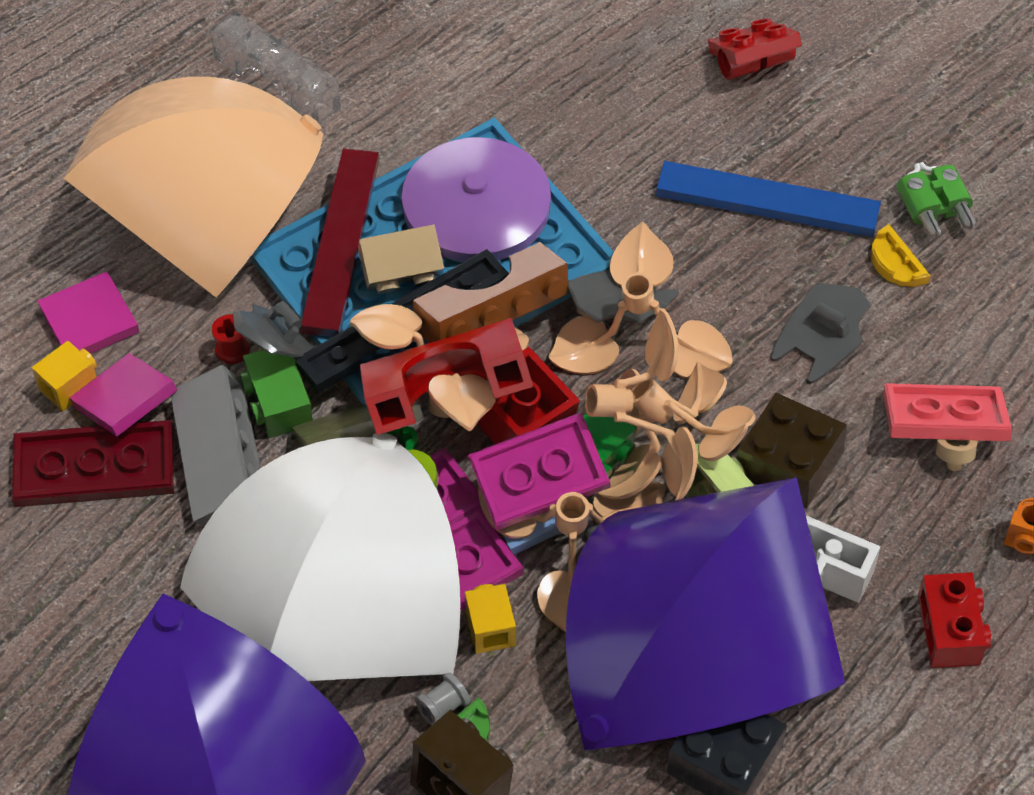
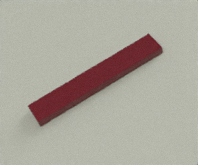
[301,148,379,337]

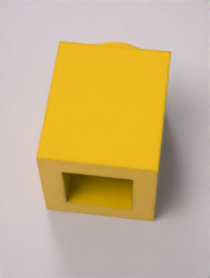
[31,340,97,412]
[465,584,516,654]

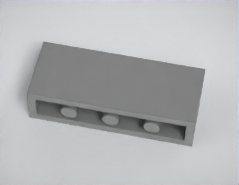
[171,365,260,526]

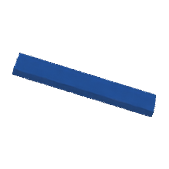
[656,161,881,237]

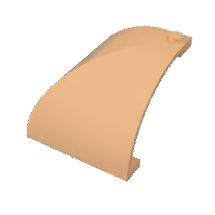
[64,77,324,298]

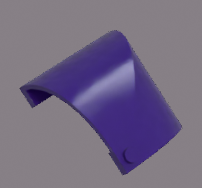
[566,477,846,750]
[68,593,366,795]

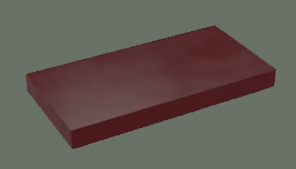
[12,420,175,507]

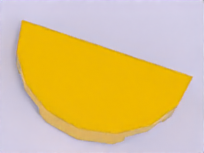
[871,224,931,287]

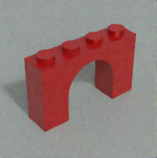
[360,318,533,435]

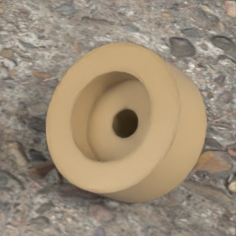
[936,439,978,471]

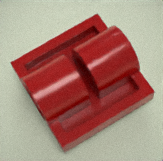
[708,18,802,80]

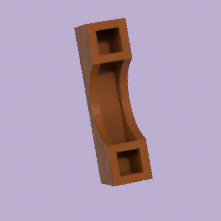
[413,242,569,343]

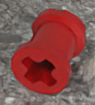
[212,314,249,364]

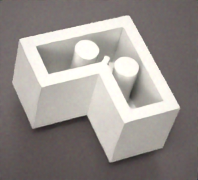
[806,516,881,603]

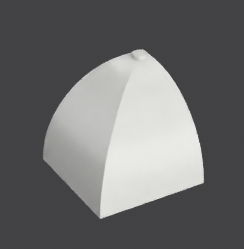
[180,433,460,681]

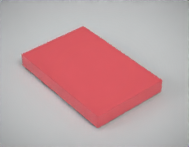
[883,383,1012,441]

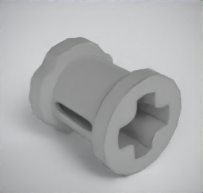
[414,673,471,725]

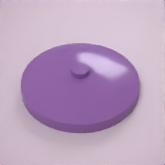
[402,137,551,262]

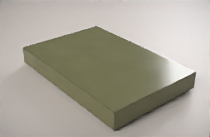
[292,401,423,447]

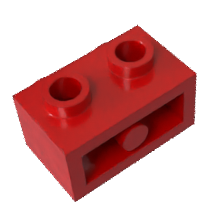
[918,572,991,668]

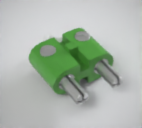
[896,162,976,238]

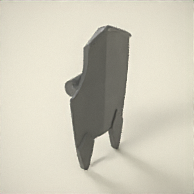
[568,269,679,324]
[771,283,872,384]
[233,301,316,357]

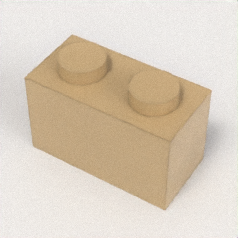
[358,224,444,294]

